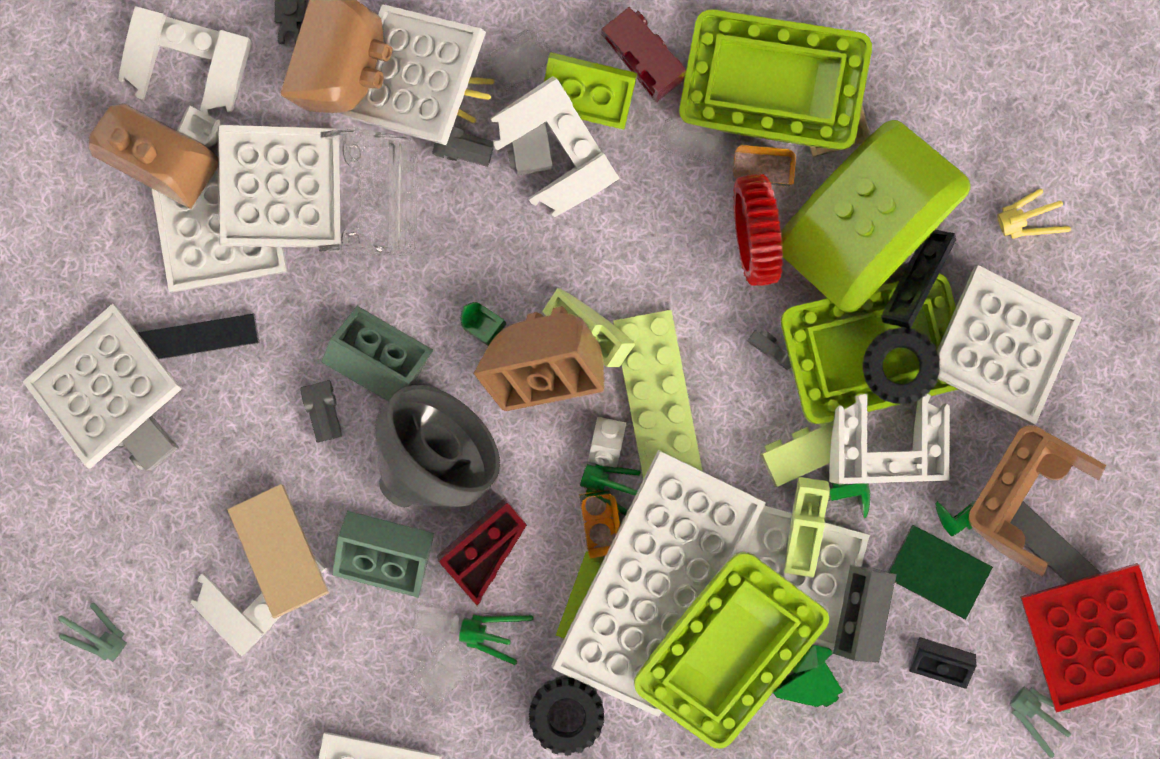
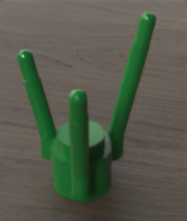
[580,464,641,516]
[459,614,534,665]

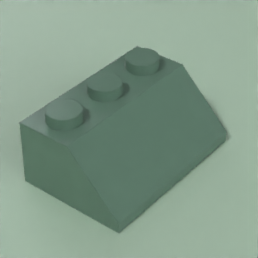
[321,306,433,401]
[332,511,434,598]

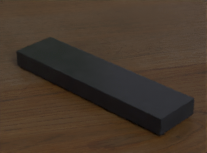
[881,230,956,329]
[138,313,260,360]

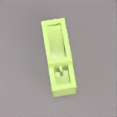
[542,288,635,367]
[784,477,830,577]

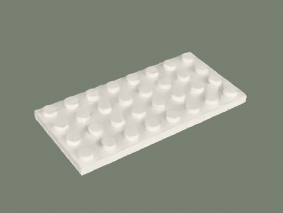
[551,450,766,717]

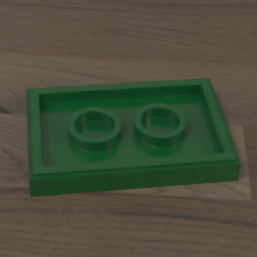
[888,525,993,620]

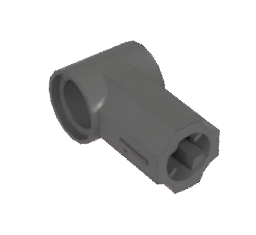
[432,127,494,167]
[300,380,342,443]

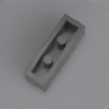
[833,565,896,663]

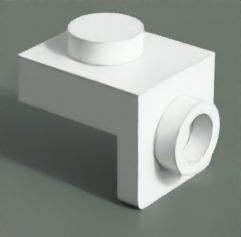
[588,416,626,467]

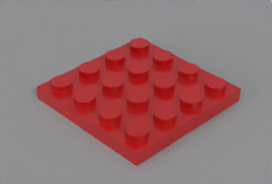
[1020,563,1160,713]

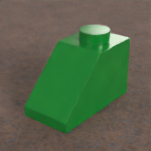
[773,662,843,708]

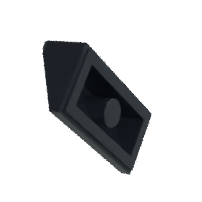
[909,637,977,689]

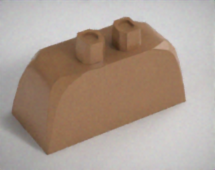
[281,0,393,113]
[88,103,218,209]
[473,306,604,411]

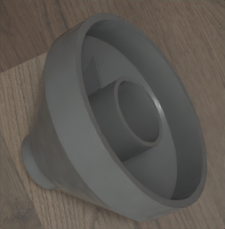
[375,385,500,507]

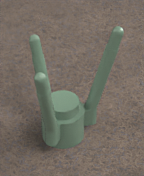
[58,603,127,662]
[1010,687,1071,758]

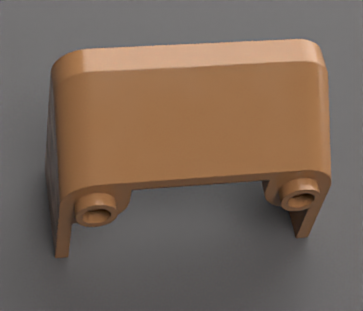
[969,425,1106,577]

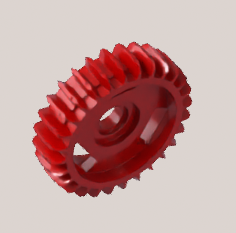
[733,174,783,286]

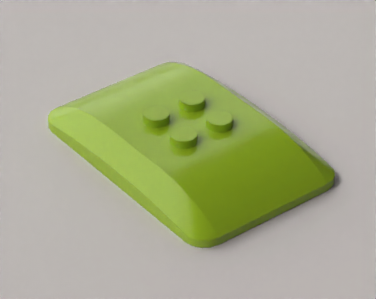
[679,9,872,150]
[781,120,971,312]
[781,273,959,424]
[634,552,829,749]

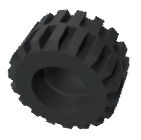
[863,327,940,404]
[529,676,604,756]

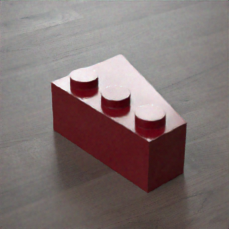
[601,6,686,103]
[437,498,527,607]

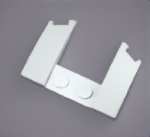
[118,6,252,116]
[490,76,620,217]
[829,394,950,484]
[191,554,327,656]

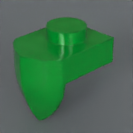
[460,302,507,346]
[828,483,870,518]
[935,501,976,537]

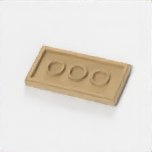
[227,484,329,619]

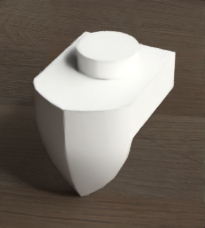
[177,106,222,148]

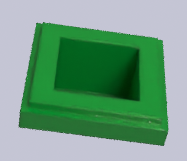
[793,645,833,673]

